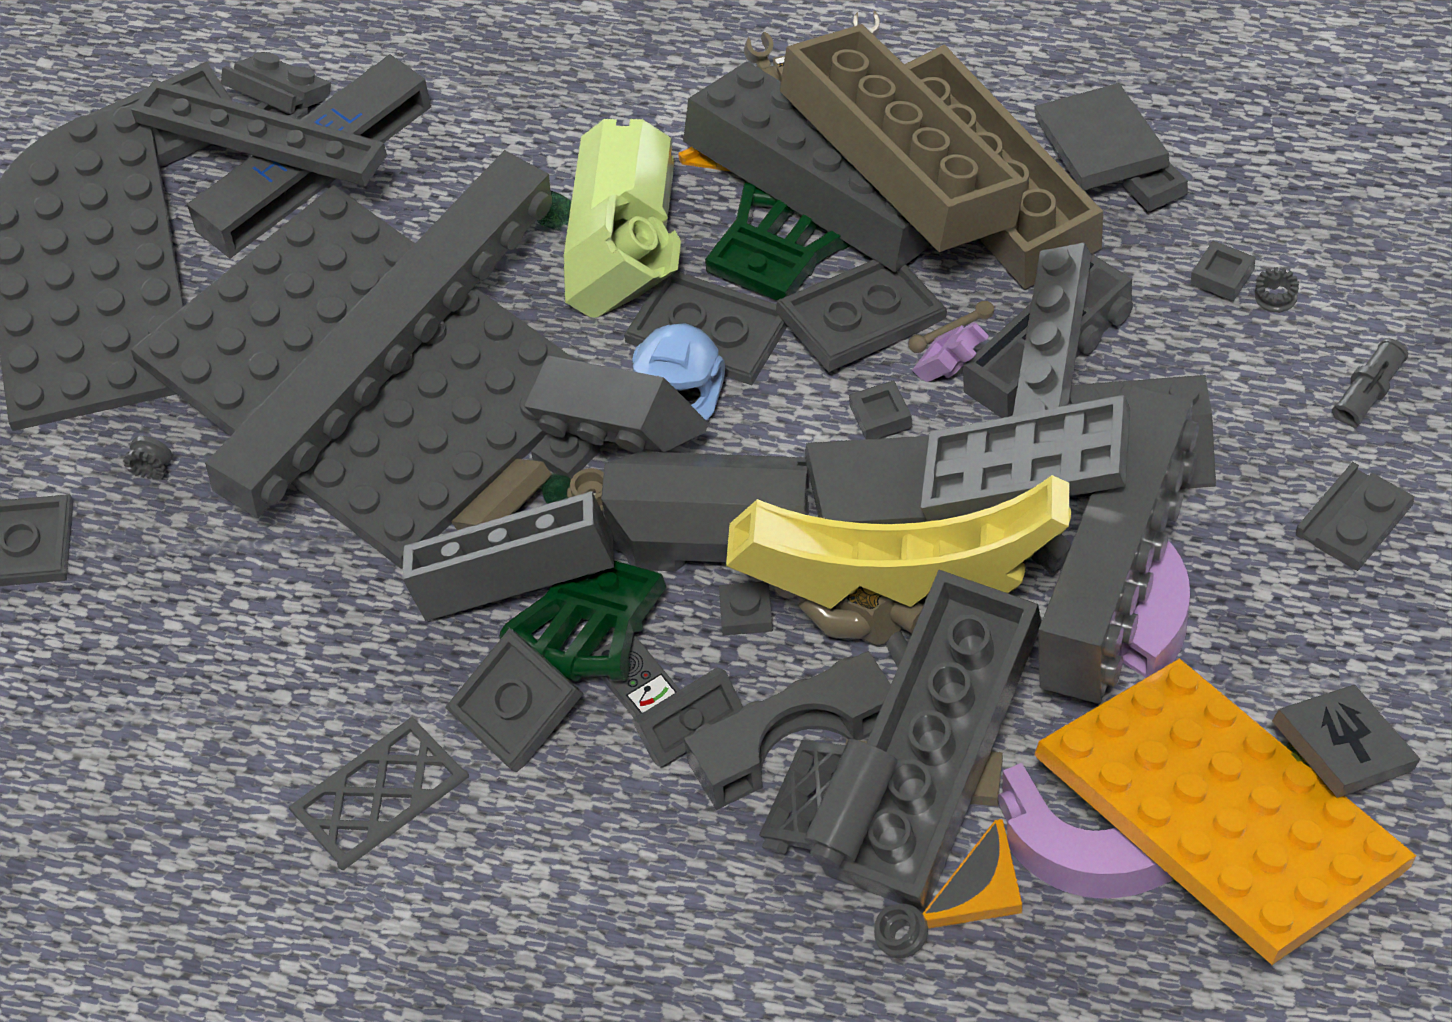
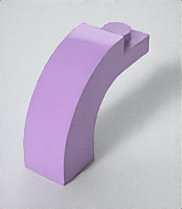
[1119,540,1190,678]
[998,763,1172,898]

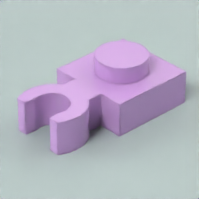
[912,322,989,382]

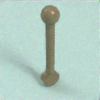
[908,301,994,353]

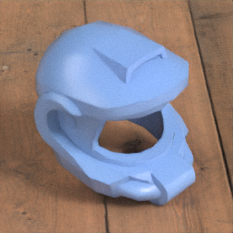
[632,323,725,421]

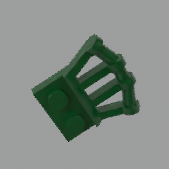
[705,182,851,301]
[499,560,667,681]

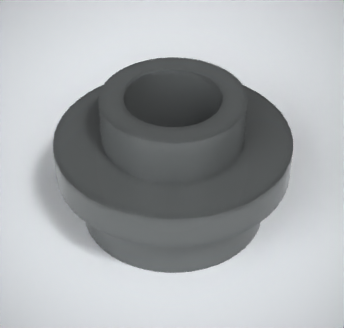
[874,904,928,958]

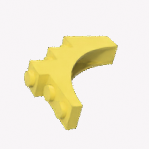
[726,475,1071,609]

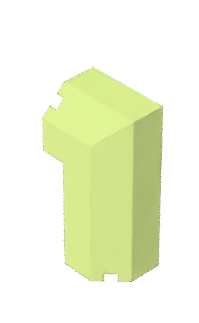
[564,119,681,318]

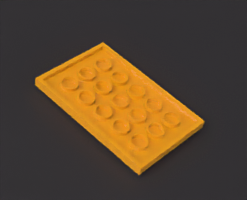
[1034,658,1416,965]

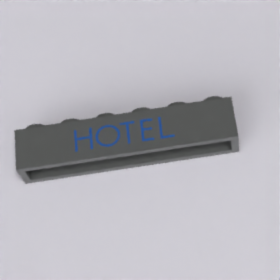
[187,54,431,259]

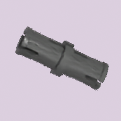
[1332,338,1408,428]

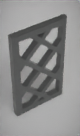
[289,717,469,870]

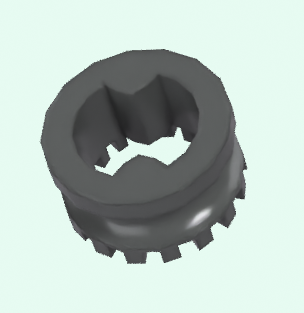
[1255,267,1299,313]
[123,436,173,481]

